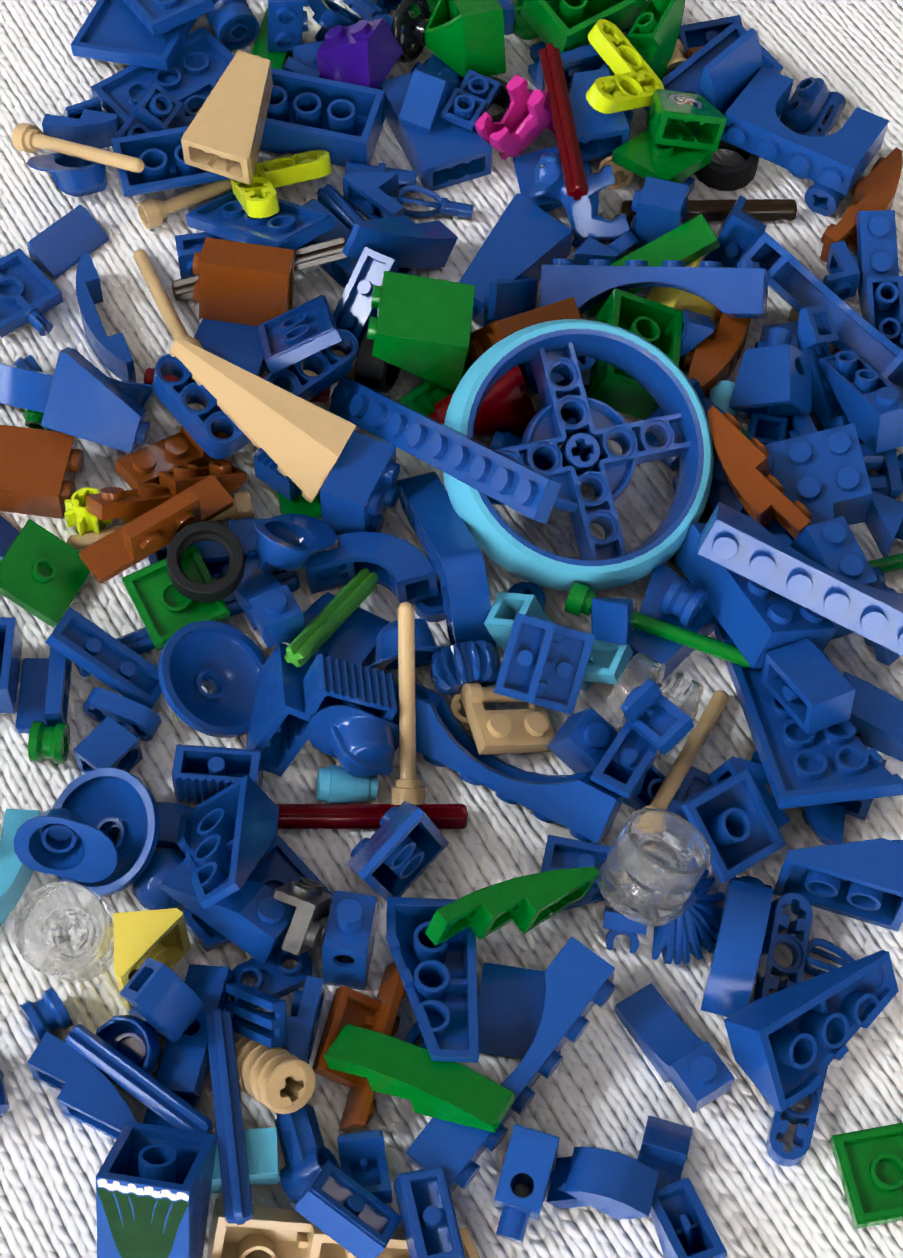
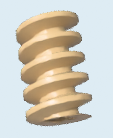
[235,1037,315,1114]

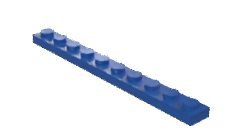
[328,376,562,524]

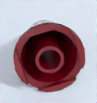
[429,365,535,438]

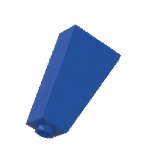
[379,73,492,191]
[458,193,572,327]

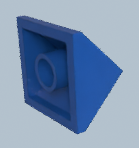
[681,769,787,883]

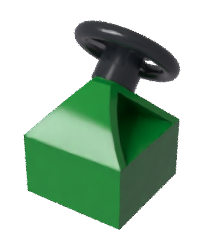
[391,0,506,78]

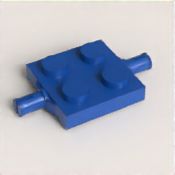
[0,248,63,338]

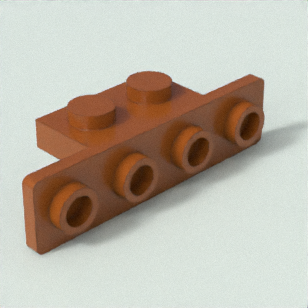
[79,475,234,583]
[312,961,407,1133]

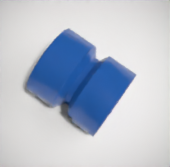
[204,0,259,50]

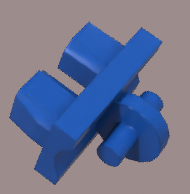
[860,445,903,499]

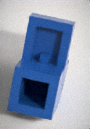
[546,1147,658,1220]

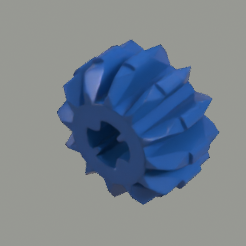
[430,640,500,696]

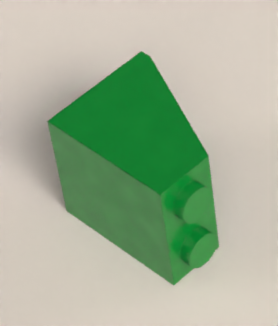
[366,271,475,391]

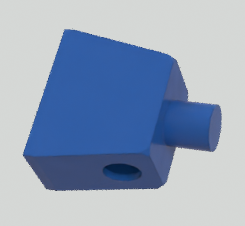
[729,327,812,419]
[322,891,380,991]
[494,1124,560,1243]

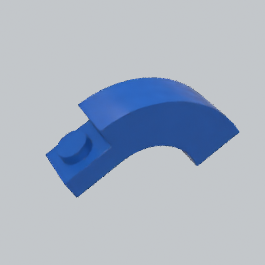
[304,532,439,605]
[119,957,204,1043]

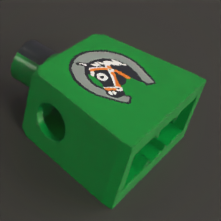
[646,89,727,152]

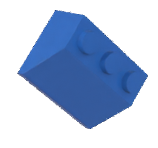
[111,126,230,197]

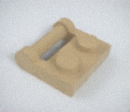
[461,683,555,755]

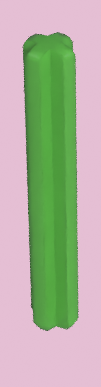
[284,568,379,667]

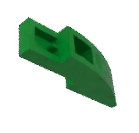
[626,0,685,80]

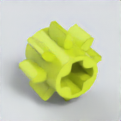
[64,488,113,536]

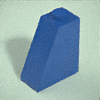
[558,68,630,161]
[41,347,150,453]
[627,563,718,686]
[246,643,315,777]

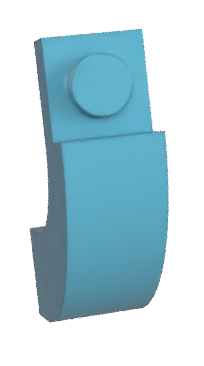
[484,591,633,690]

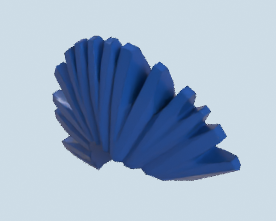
[652,856,725,965]

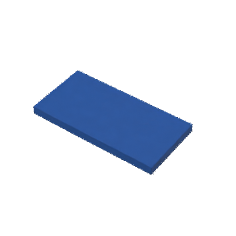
[71,0,197,71]

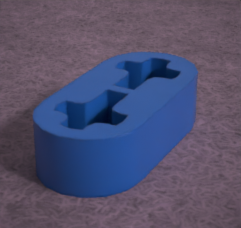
[83,687,162,741]

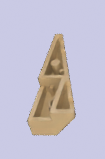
[169,336,356,503]
[207,1198,410,1258]

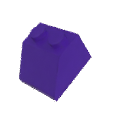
[317,18,404,89]

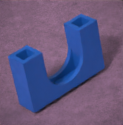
[721,66,889,196]

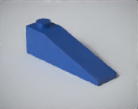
[177,775,280,910]
[386,897,479,1063]
[724,950,899,1112]

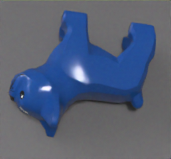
[529,153,630,247]

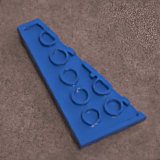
[715,621,903,809]

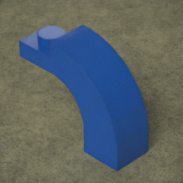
[701,876,774,1017]

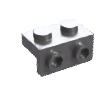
[273,877,333,956]

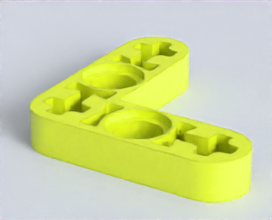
[586,19,664,114]
[230,150,332,218]

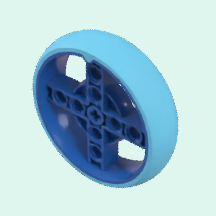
[443,319,714,592]

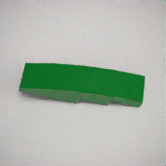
[425,866,600,946]
[324,1024,515,1133]

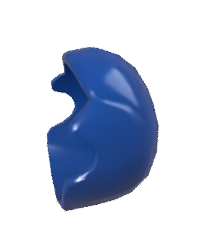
[133,848,186,911]
[96,1015,161,1082]

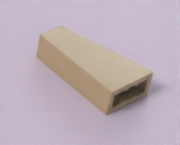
[181,50,273,185]

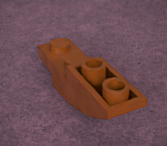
[820,147,902,263]
[683,308,751,398]
[707,406,812,539]
[115,425,229,490]
[86,460,247,523]

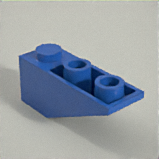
[819,350,903,453]
[546,707,679,811]

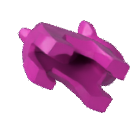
[475,75,569,160]

